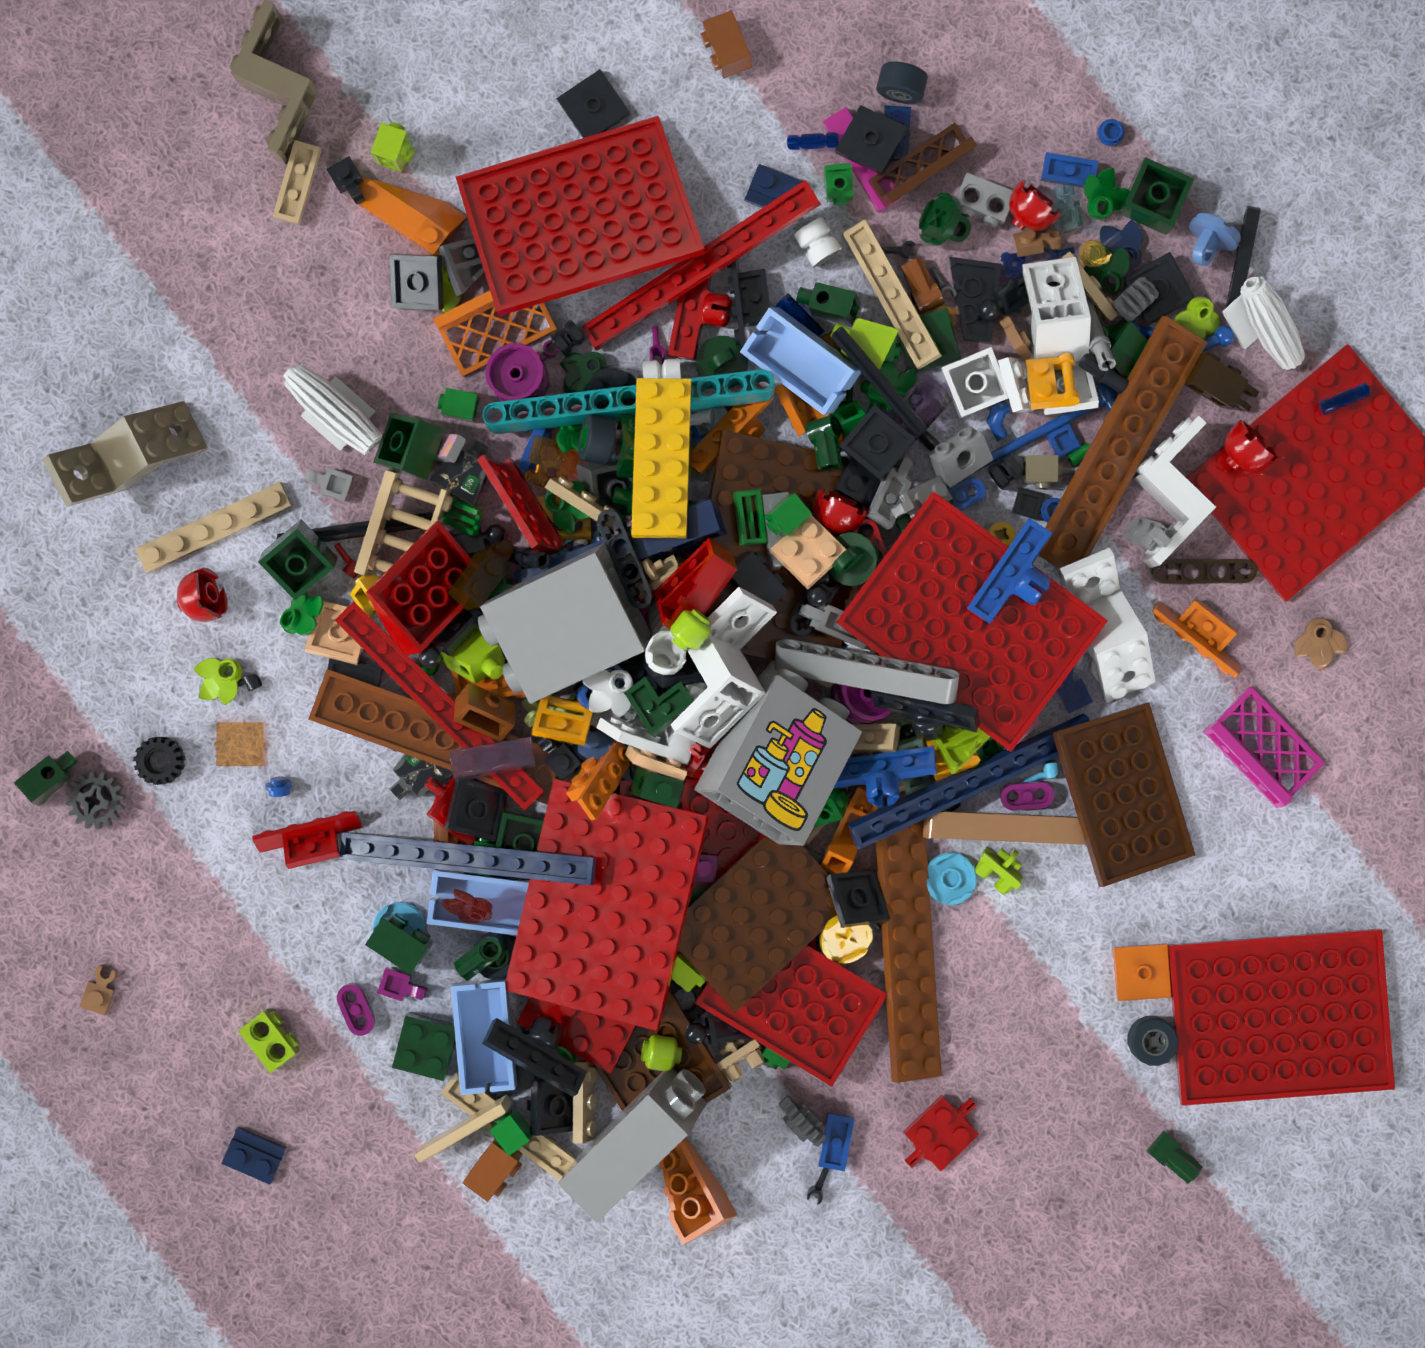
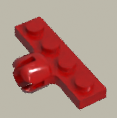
[668,276,732,361]

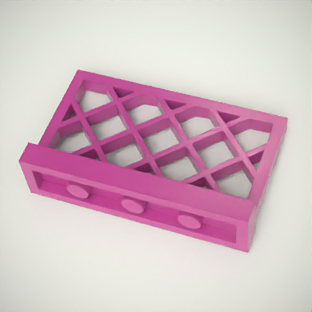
[1203,686,1325,808]

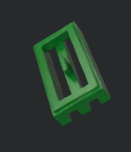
[733,489,768,546]
[438,494,483,536]

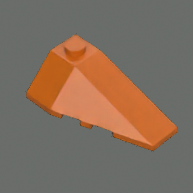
[350,177,467,255]
[659,1137,738,1245]

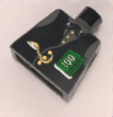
[429,439,489,506]
[390,754,455,800]

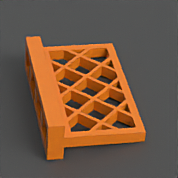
[433,290,557,376]

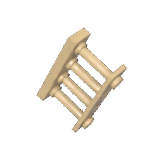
[354,469,453,575]

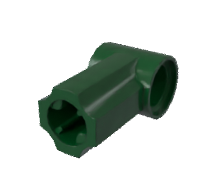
[806,414,842,472]
[453,934,507,981]
[1146,1131,1203,1184]

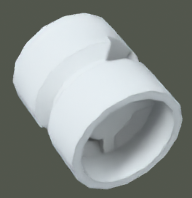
[794,217,842,268]
[642,358,681,379]

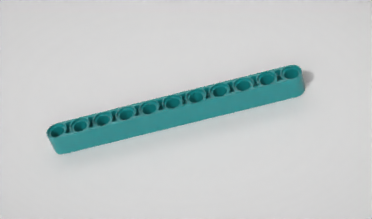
[482,370,775,434]

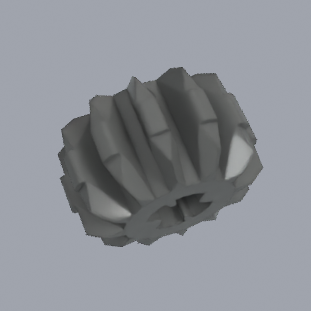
[1113,277,1159,321]

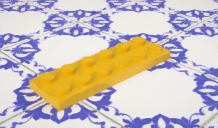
[631,378,691,539]

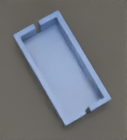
[740,307,861,415]
[426,869,530,935]
[451,978,517,1095]

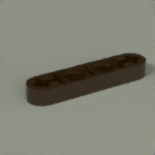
[1151,559,1257,584]

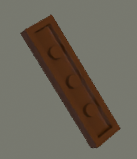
[868,122,977,208]

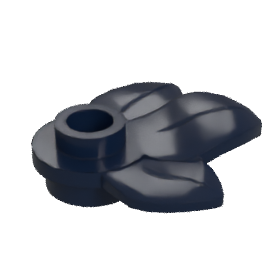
[1099,220,1143,270]

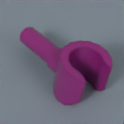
[649,326,665,364]
[539,340,559,361]

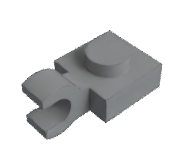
[304,468,354,502]

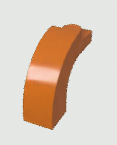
[820,784,878,874]

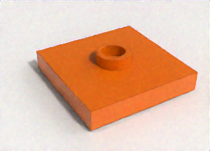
[1113,943,1171,1001]

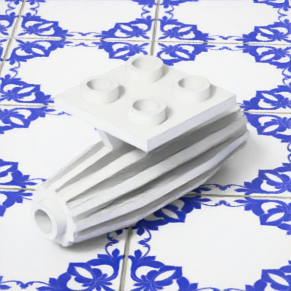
[1222,276,1305,370]
[283,364,383,455]

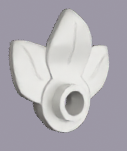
[582,670,633,717]

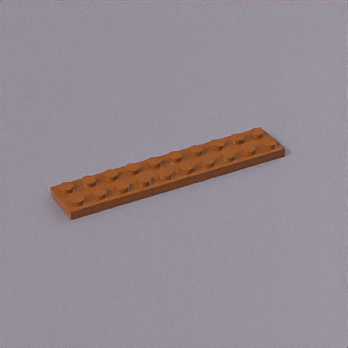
[1038,316,1207,568]
[308,669,576,805]
[876,820,942,1083]

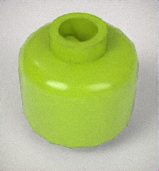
[670,609,711,651]
[641,1035,682,1072]

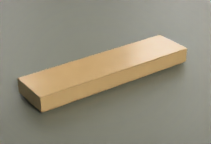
[414,1095,512,1163]

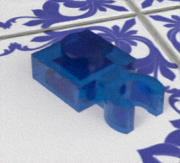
[1057,669,1093,714]

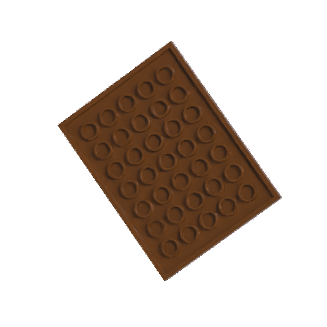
[699,430,864,661]

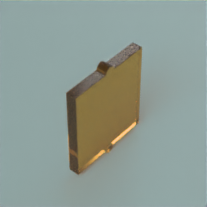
[214,722,266,766]

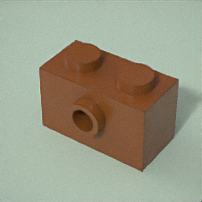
[700,10,753,79]
[454,682,515,742]
[462,1138,523,1202]

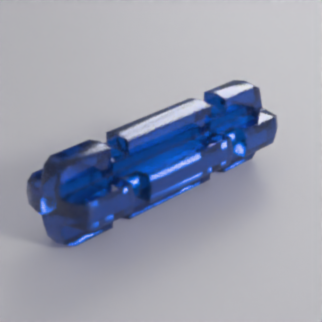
[787,132,839,150]
[1318,383,1371,415]

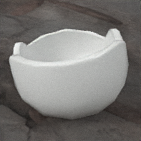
[645,630,687,675]

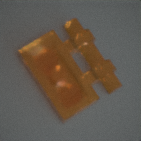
[525,436,582,487]

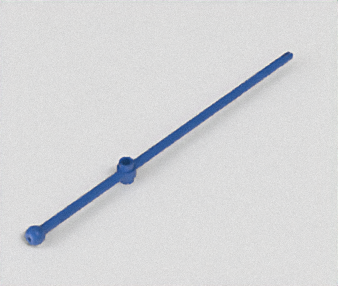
[863,325,1235,529]

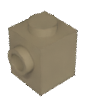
[1023,455,1063,489]

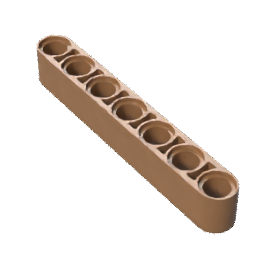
[923,811,1086,845]

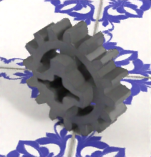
[65,771,126,829]
[778,1095,827,1147]

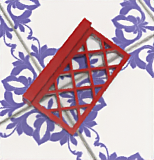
[477,455,566,555]

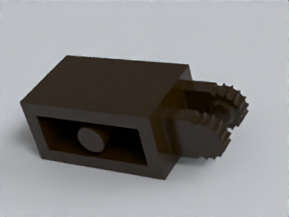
[1184,352,1259,412]
[448,539,514,610]

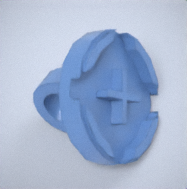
[1189,213,1241,266]

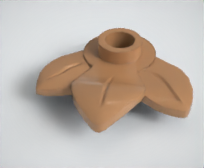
[1294,617,1347,670]

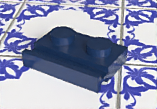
[744,164,803,208]
[221,1127,287,1185]

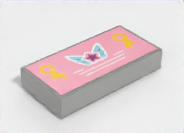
[434,433,466,463]

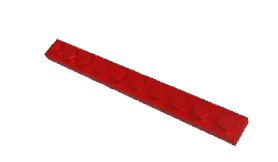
[581,180,821,350]
[335,602,544,811]

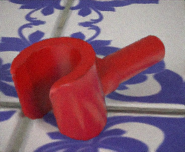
[334,543,358,579]

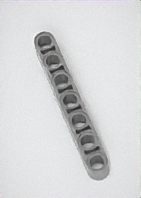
[774,639,959,704]

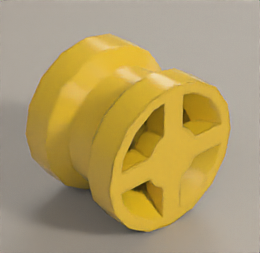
[988,522,1015,546]

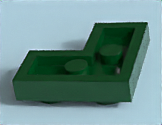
[624,676,695,738]

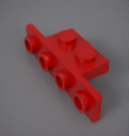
[252,811,362,869]

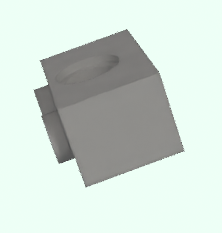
[927,426,993,488]

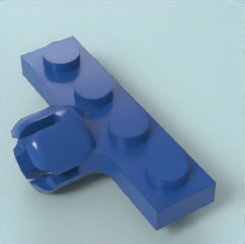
[967,518,1052,624]
[834,746,937,807]

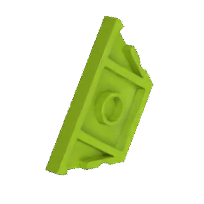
[932,725,990,774]

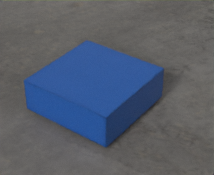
[1046,423,1082,459]

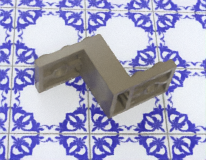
[230,0,319,164]
[43,401,208,507]

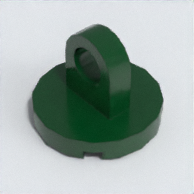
[919,193,971,246]
[696,336,748,387]
[829,532,879,586]

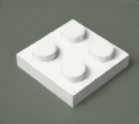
[998,357,1037,412]

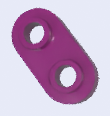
[1000,780,1054,811]
[337,983,375,1036]

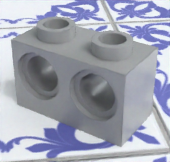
[956,173,1013,228]

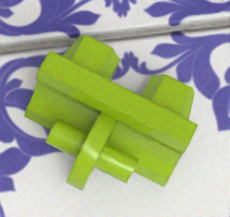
[974,846,1023,895]

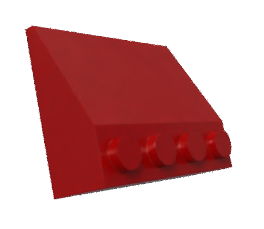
[366,520,472,655]

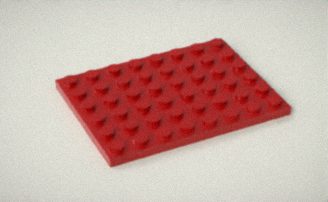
[455,115,705,317]
[1186,344,1425,602]
[835,491,1108,752]
[505,779,709,1031]
[1168,929,1395,1106]

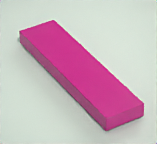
[823,107,901,213]

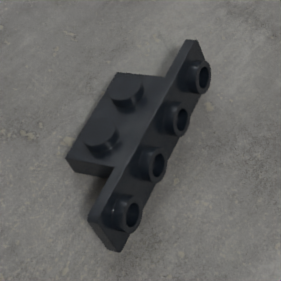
[727,259,770,348]

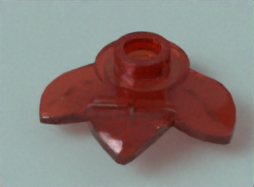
[441,889,493,923]

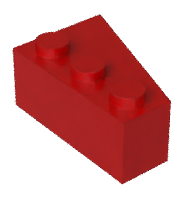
[655,538,737,629]

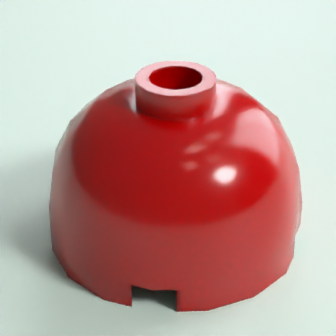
[1009,179,1062,231]
[1224,420,1278,472]
[813,488,868,537]
[176,567,228,623]

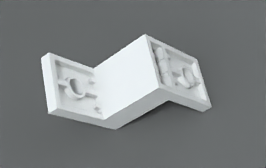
[1022,257,1099,415]
[1134,416,1216,568]
[1060,548,1156,703]
[671,587,777,748]
[597,682,708,764]

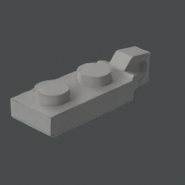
[866,456,913,530]
[891,476,953,518]
[1122,516,1173,551]
[798,604,866,649]

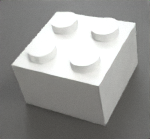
[939,347,1009,419]

